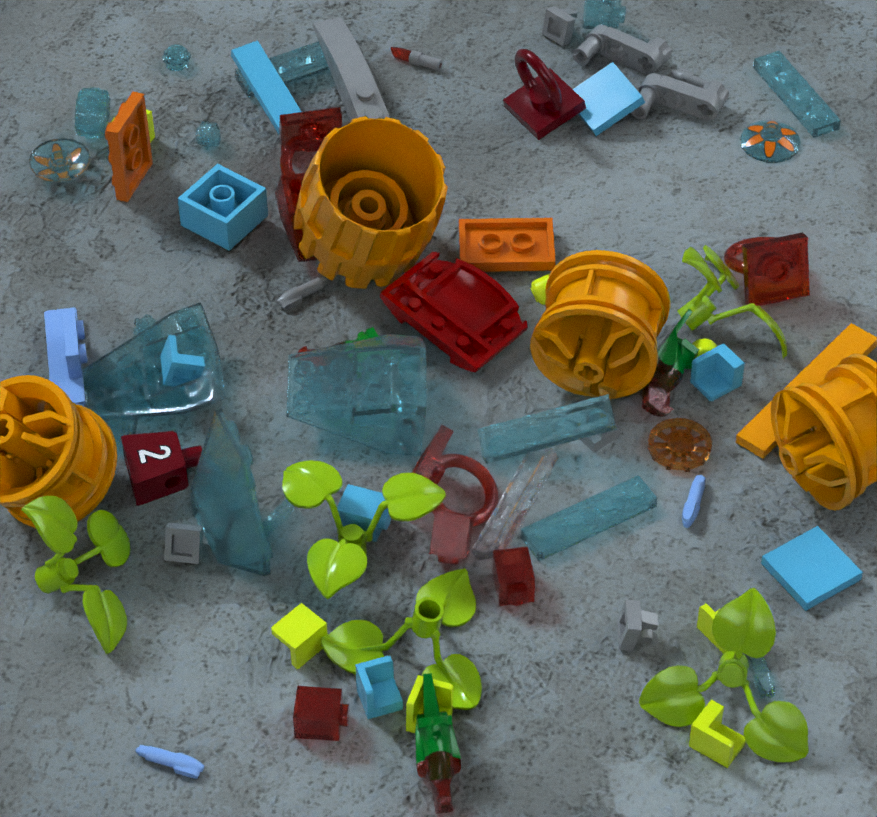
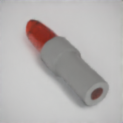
[391,47,443,71]

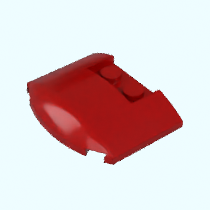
[380,251,528,373]

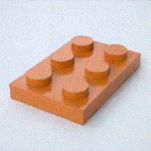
[105,91,153,202]
[459,218,556,272]

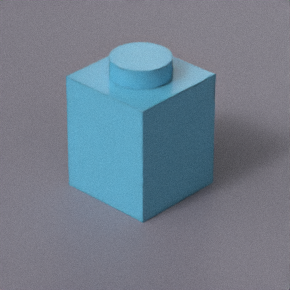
[337,484,391,542]

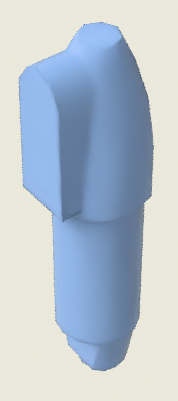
[682,475,706,528]
[135,745,204,779]

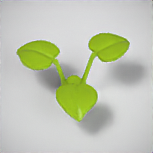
[677,245,787,358]
[282,460,446,599]
[21,496,130,654]
[321,568,482,710]
[639,587,809,762]

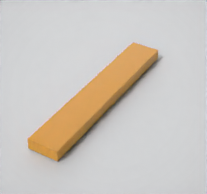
[735,323,877,459]

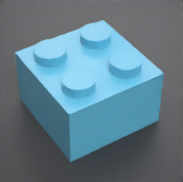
[178,164,268,251]

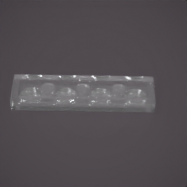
[471,448,559,561]

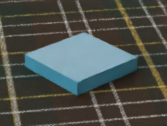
[573,62,645,136]
[761,526,863,611]

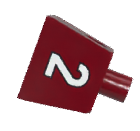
[121,431,205,506]

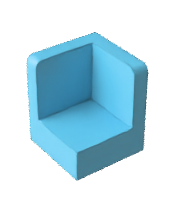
[160,335,205,389]
[690,343,745,401]
[355,656,403,719]

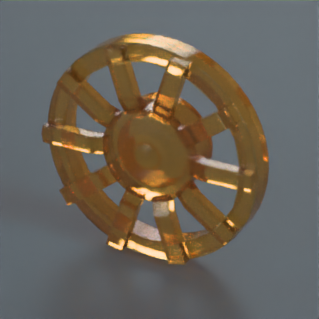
[648,418,712,472]

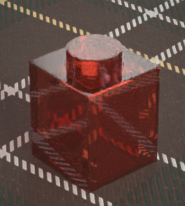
[429,510,475,564]
[492,547,535,606]
[293,686,350,741]

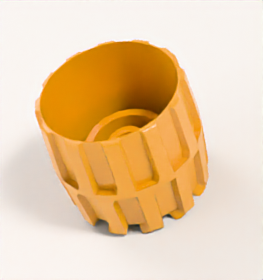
[294,116,448,289]

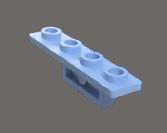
[44,307,88,406]

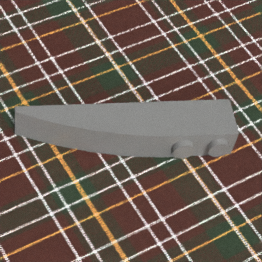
[313,17,390,122]

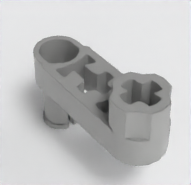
[573,24,672,75]
[631,73,729,120]

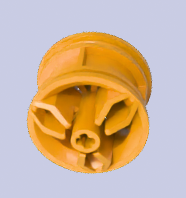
[530,250,670,399]
[771,354,877,511]
[0,375,117,529]

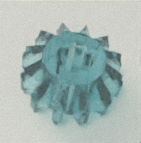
[74,87,111,139]

